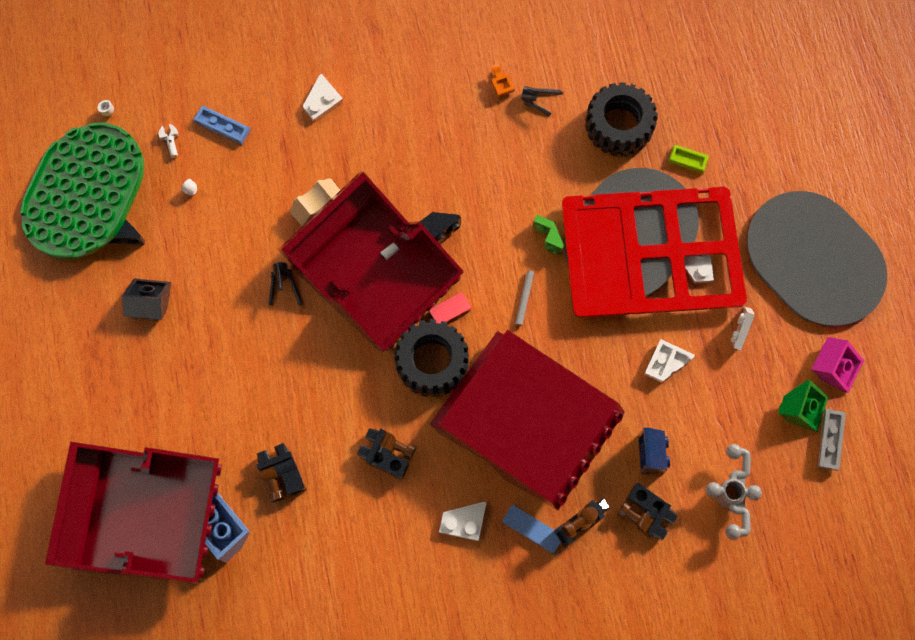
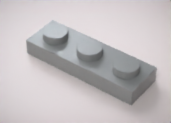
[817,409,846,471]

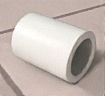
[381,243,399,260]

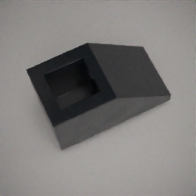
[420,212,461,243]

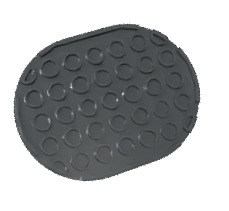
[564,168,699,297]
[746,191,887,327]

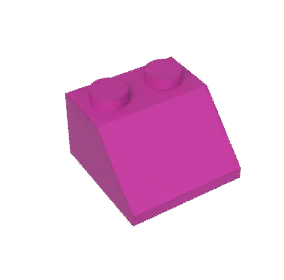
[811,337,864,393]

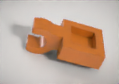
[491,64,515,98]

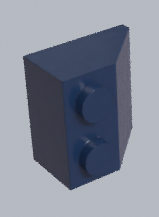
[638,428,670,474]

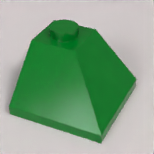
[778,380,829,432]

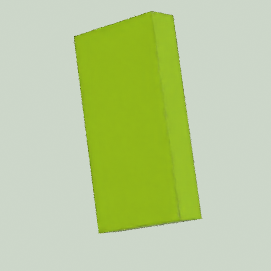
[668,145,709,174]

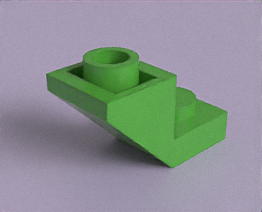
[532,214,564,255]

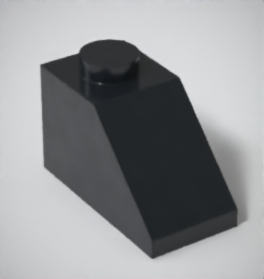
[108,220,145,245]

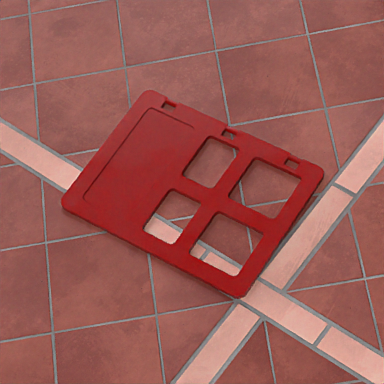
[562,187,747,318]

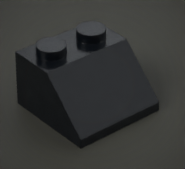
[122,278,171,320]

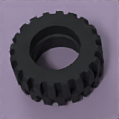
[585,82,658,156]
[394,319,469,397]

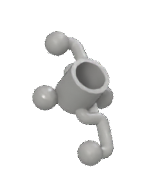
[705,444,762,540]

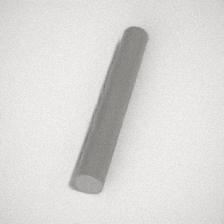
[515,271,534,326]

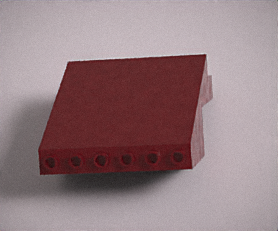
[277,171,464,352]
[430,329,625,511]
[45,441,222,583]

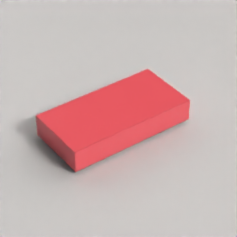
[429,292,471,324]

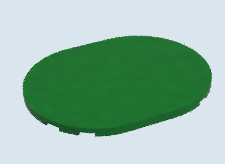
[20,123,144,260]

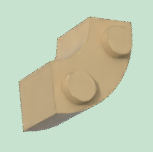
[289,178,340,226]

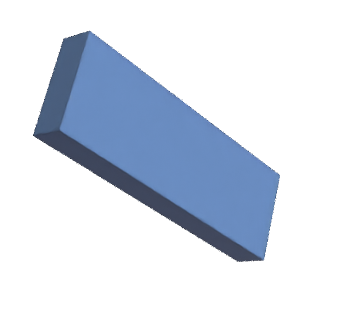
[193,105,251,145]
[502,505,561,554]

